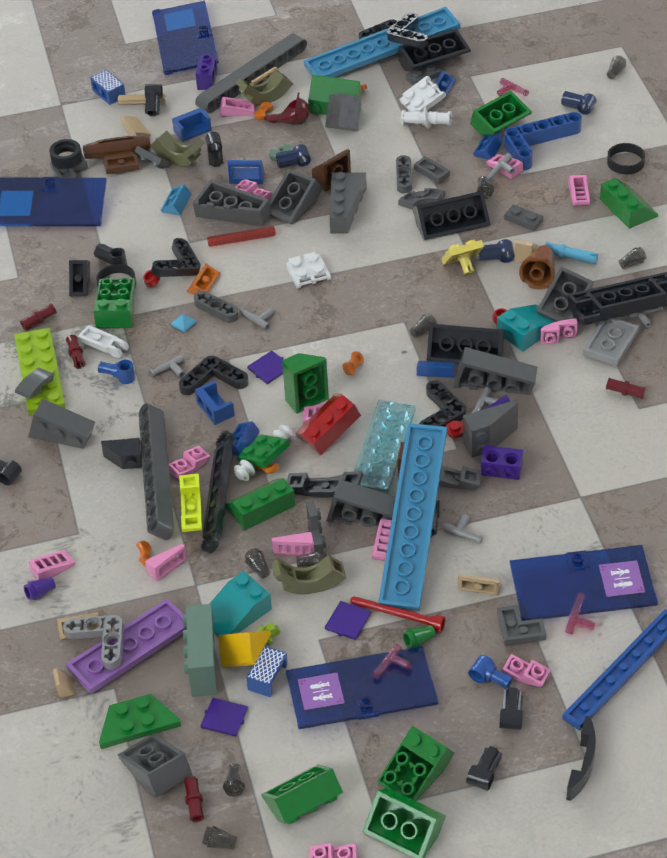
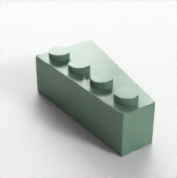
[183,604,217,697]

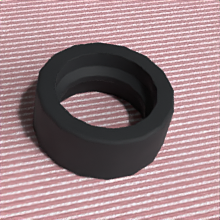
[49,139,82,169]

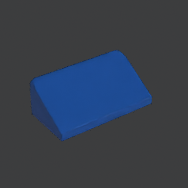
[434,70,456,100]
[473,132,504,160]
[417,361,455,378]
[232,421,260,456]

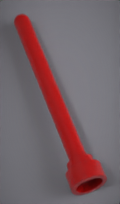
[350,596,446,633]

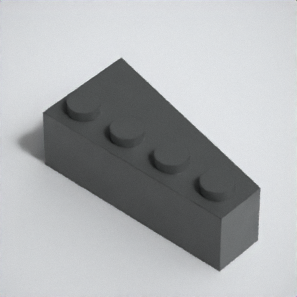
[330,172,367,234]
[193,180,272,225]
[453,347,538,395]
[326,479,396,527]

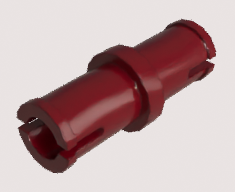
[20,303,57,331]
[66,335,86,369]
[606,378,646,399]
[184,776,204,822]

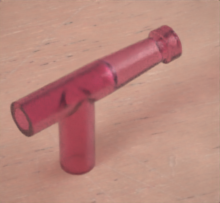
[497,78,529,96]
[565,593,595,634]
[372,644,412,679]

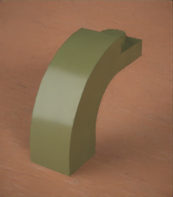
[236,69,294,105]
[150,131,204,166]
[272,555,346,594]

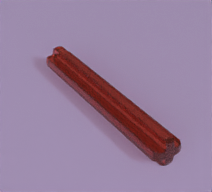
[207,226,276,247]

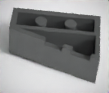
[28,399,95,449]

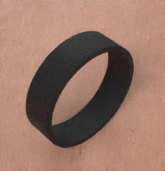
[607,143,645,175]
[96,264,136,287]

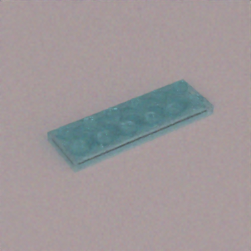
[354,400,415,494]

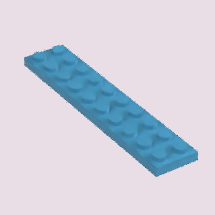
[304,6,461,77]
[378,423,447,611]

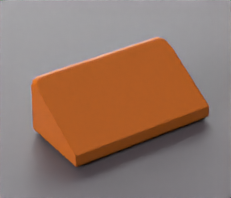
[186,263,220,295]

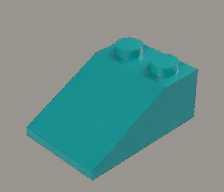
[497,304,556,351]
[209,571,272,637]

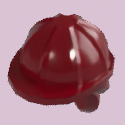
[264,92,310,125]

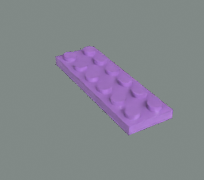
[66,598,187,694]

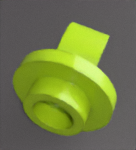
[258,622,281,644]

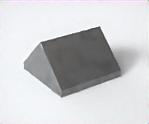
[325,93,362,131]

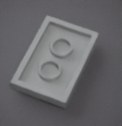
[583,318,639,366]

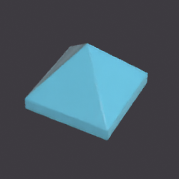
[171,313,196,333]

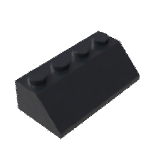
[398,28,471,71]
[412,191,491,240]
[426,324,505,363]

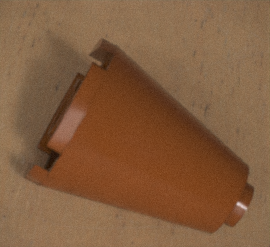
[519,245,555,290]

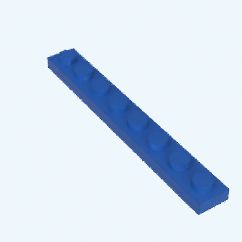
[562,609,667,731]

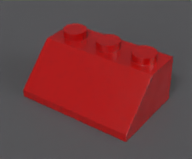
[295,393,361,456]

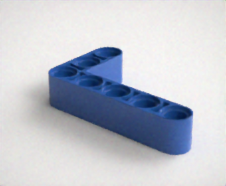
[504,112,582,170]

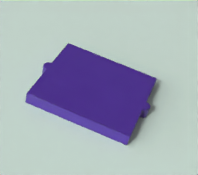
[247,351,284,384]
[325,601,371,640]
[200,698,248,737]

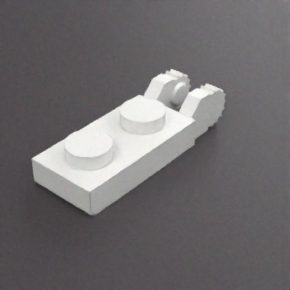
[77,325,129,358]

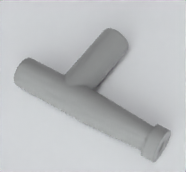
[485,153,515,182]
[239,307,274,330]
[627,307,663,328]
[149,355,185,378]
[472,387,498,413]
[443,514,483,544]

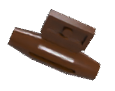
[83,136,151,174]

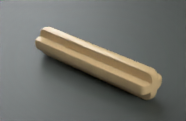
[118,94,166,105]

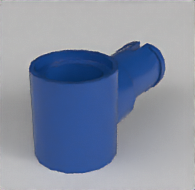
[98,359,135,384]
[468,655,513,689]

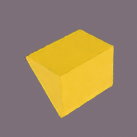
[218,630,271,668]

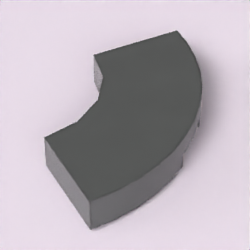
[398,188,445,210]

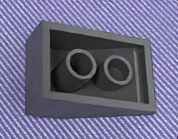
[269,169,323,224]
[536,266,594,322]
[463,400,518,458]
[117,733,193,797]

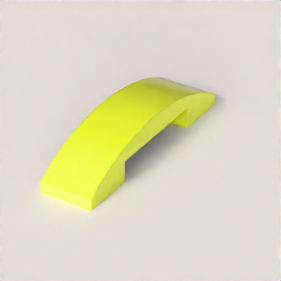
[179,474,202,532]

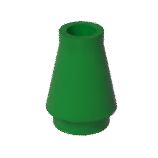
[403,625,435,649]

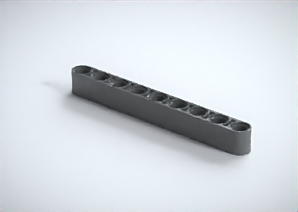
[195,34,307,113]
[138,403,174,540]

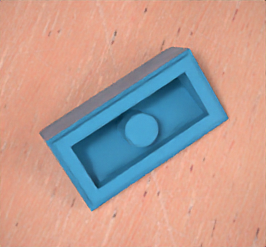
[161,184,191,215]

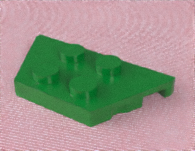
[99,694,181,749]

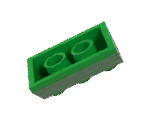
[308,74,361,115]
[470,91,532,135]
[600,178,658,229]
[282,353,329,414]
[225,478,295,531]
[261,764,343,824]
[362,787,446,858]

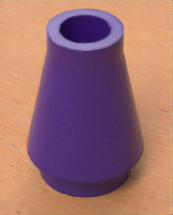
[24,577,56,600]

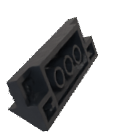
[568,272,667,325]

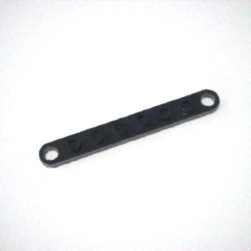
[201,430,234,554]

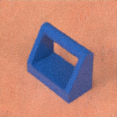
[227,160,264,184]

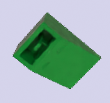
[93,278,135,328]
[377,725,455,801]

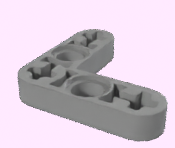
[63,615,124,670]

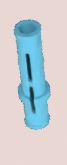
[546,242,598,264]

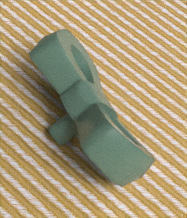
[269,144,293,161]

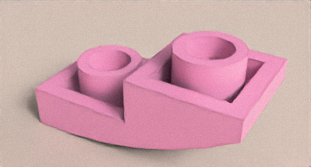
[234,179,272,200]
[540,318,577,344]
[168,446,211,480]
[501,654,551,687]
[309,843,358,858]

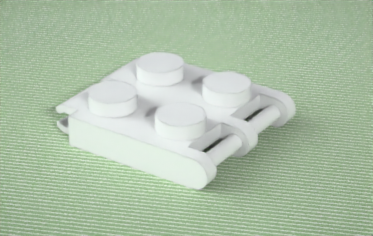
[399,76,446,112]
[286,252,331,289]

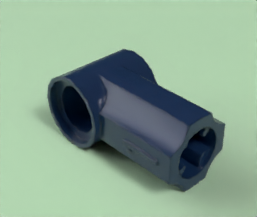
[561,91,597,115]
[276,144,311,167]
[479,239,515,263]

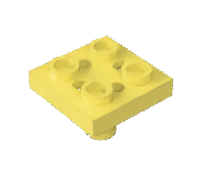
[441,239,484,275]

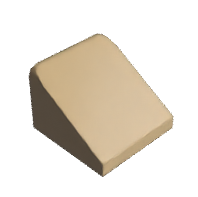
[53,668,75,698]

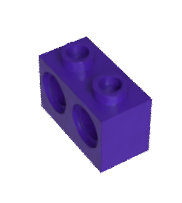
[195,54,218,90]
[481,445,523,480]

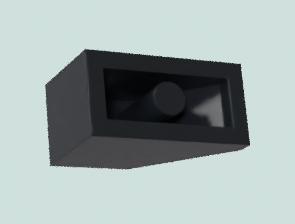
[69,260,90,296]
[101,438,142,469]

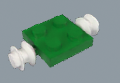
[234,425,294,481]

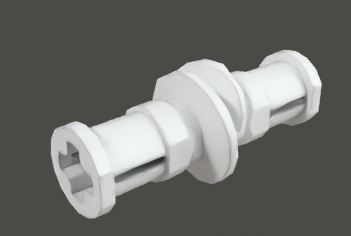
[401,107,452,129]

